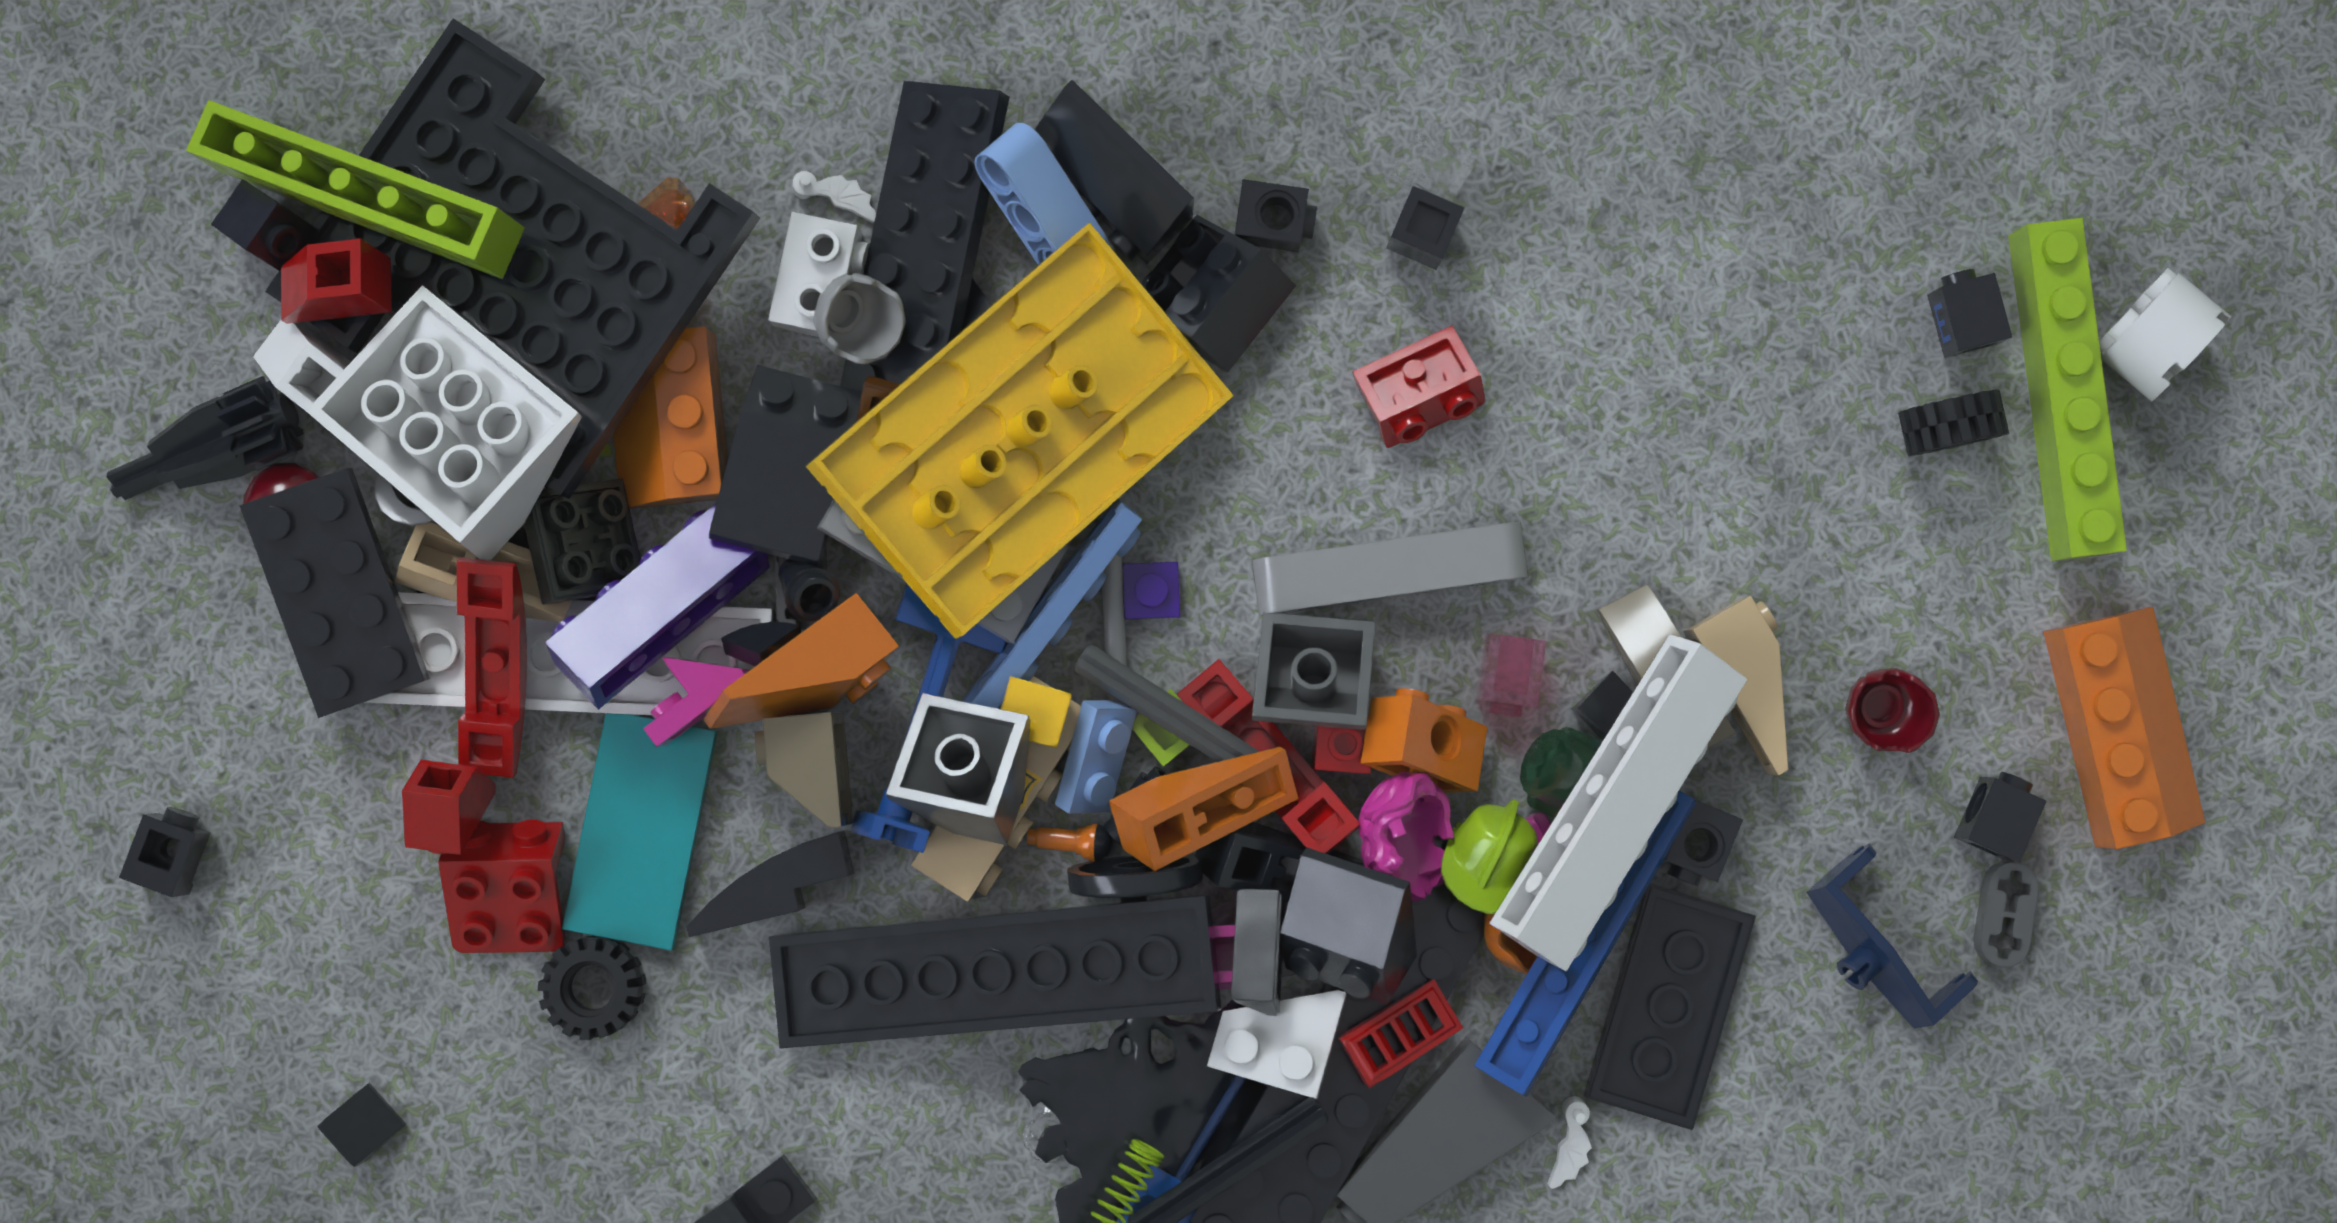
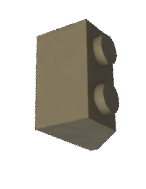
[755,712,853,828]

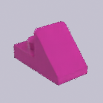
[643,657,750,747]

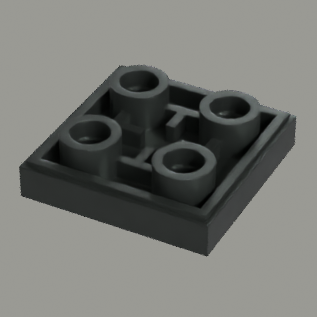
[524,478,641,605]

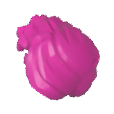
[1358,772,1454,902]

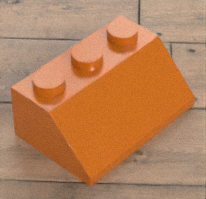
[613,326,728,509]

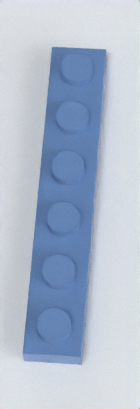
[962,498,1142,709]

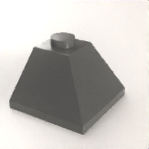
[886,693,1031,845]

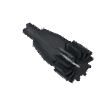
[106,376,304,500]

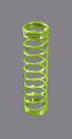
[1090,1139,1165,1223]

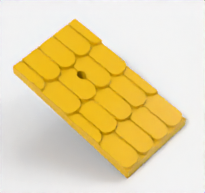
[805,222,1234,639]

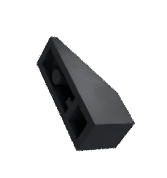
[1194,822,1364,902]

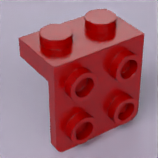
[438,819,565,953]

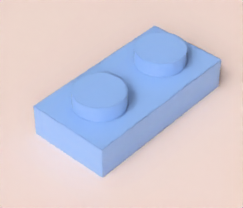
[1055,700,1137,814]

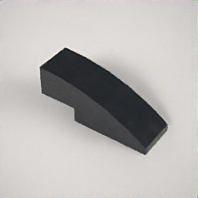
[686,830,854,937]

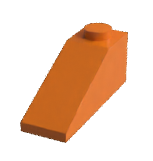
[1109,747,1298,871]

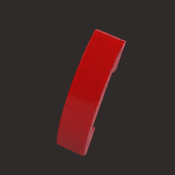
[456,557,527,778]
[1177,659,1360,854]

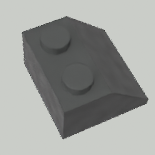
[1252,612,1376,730]

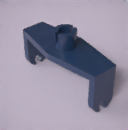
[1806,843,1978,1029]

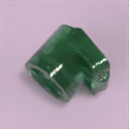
[1520,727,1603,819]

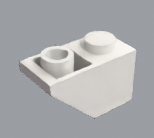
[253,320,351,411]

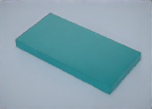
[562,713,718,950]

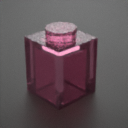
[1476,633,1546,717]

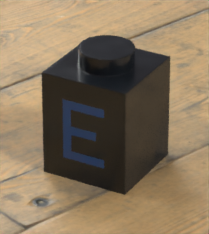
[1927,269,2012,358]

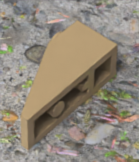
[1683,596,1788,775]

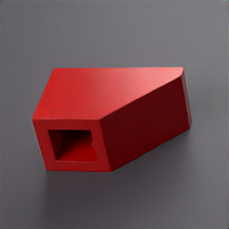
[281,238,391,324]
[402,759,496,855]

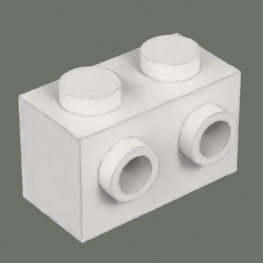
[768,212,869,337]

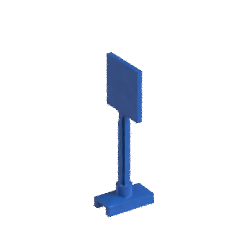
[850,583,1006,853]

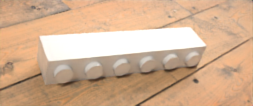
[1489,634,1748,971]

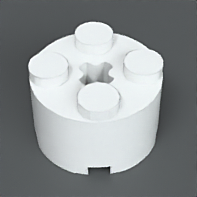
[2099,268,2231,402]

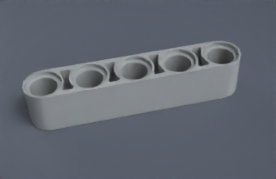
[1251,522,1529,616]

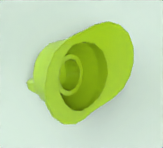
[1441,799,1538,914]

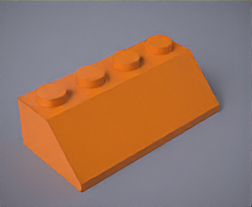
[2043,606,2206,849]

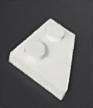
[1207,990,1347,1099]

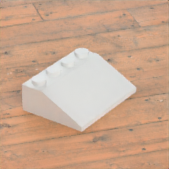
[306,285,582,560]

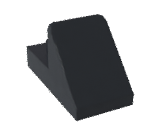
[694,1154,817,1223]

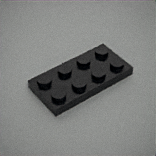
[239,468,430,718]

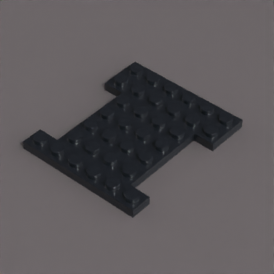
[265,18,760,499]

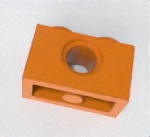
[1361,688,1488,793]

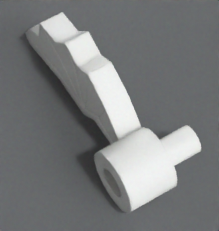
[792,171,876,223]
[1547,1096,1592,1189]

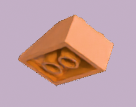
[703,593,899,729]

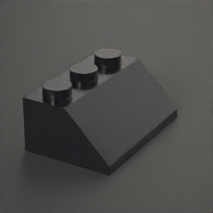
[1034,80,1194,264]

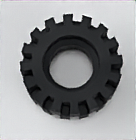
[1898,389,2009,456]
[538,936,646,1040]

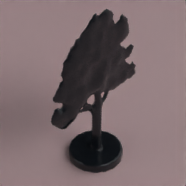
[1018,855,1266,1223]

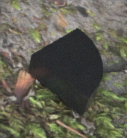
[721,622,801,666]

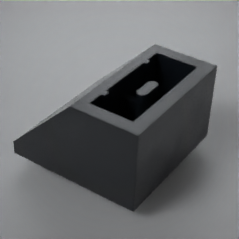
[1142,215,1296,373]

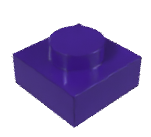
[1123,562,1180,620]

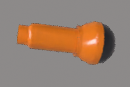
[1027,823,1113,861]

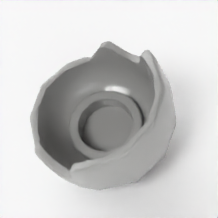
[813,273,906,364]

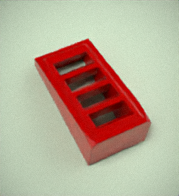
[1337,979,1463,1088]

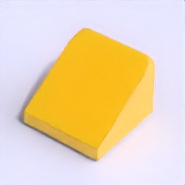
[1001,676,1072,748]

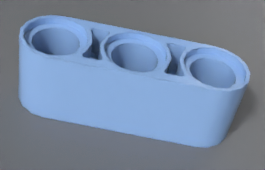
[974,123,1109,265]

